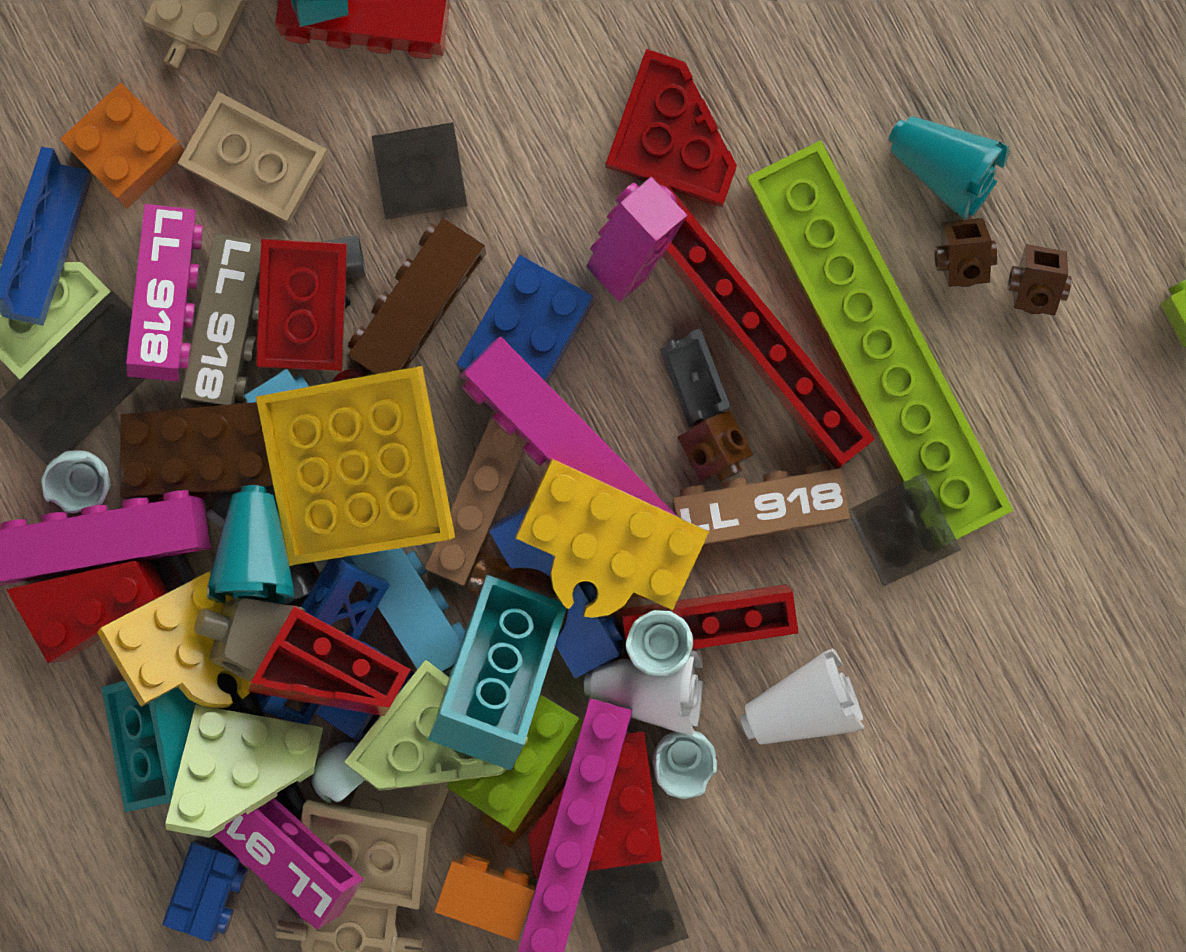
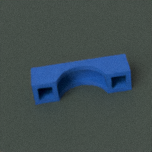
[489,504,624,678]

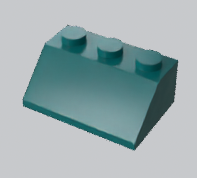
[101,681,198,812]

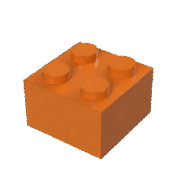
[60,82,185,209]
[434,852,537,941]

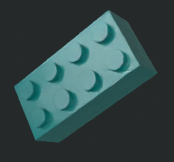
[428,575,566,770]

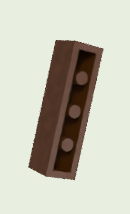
[347,218,486,375]

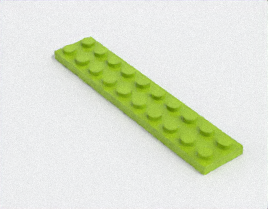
[746,140,1014,550]

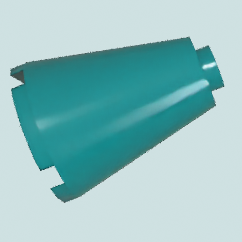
[888,116,1010,219]
[206,485,294,604]

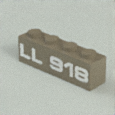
[181,233,261,406]

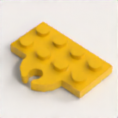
[515,458,709,618]
[97,570,250,709]

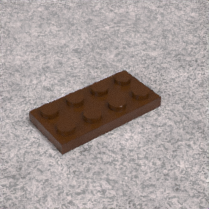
[120,402,274,499]

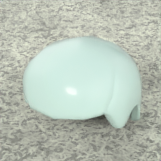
[41,451,111,513]
[625,610,693,677]
[652,729,717,800]
[312,742,365,803]

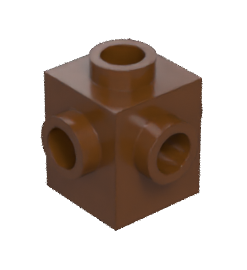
[934,218,997,287]
[1007,244,1072,316]
[677,410,753,482]

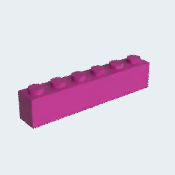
[460,337,678,517]
[0,490,211,586]
[518,698,632,952]

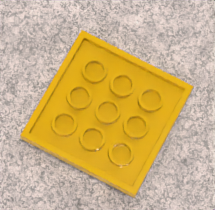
[256,366,455,566]

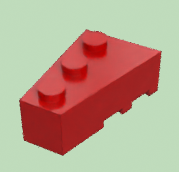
[6,560,168,663]
[248,606,411,716]

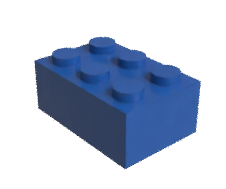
[457,255,593,384]

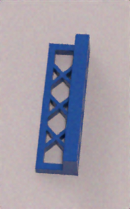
[0,146,92,326]
[253,556,390,725]

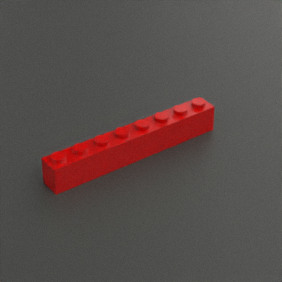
[656,177,875,469]

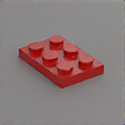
[256,239,348,371]

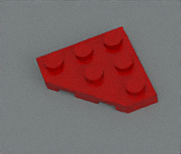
[605,49,737,208]
[528,731,662,879]

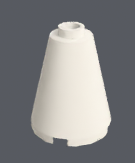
[740,648,864,745]
[584,649,703,735]

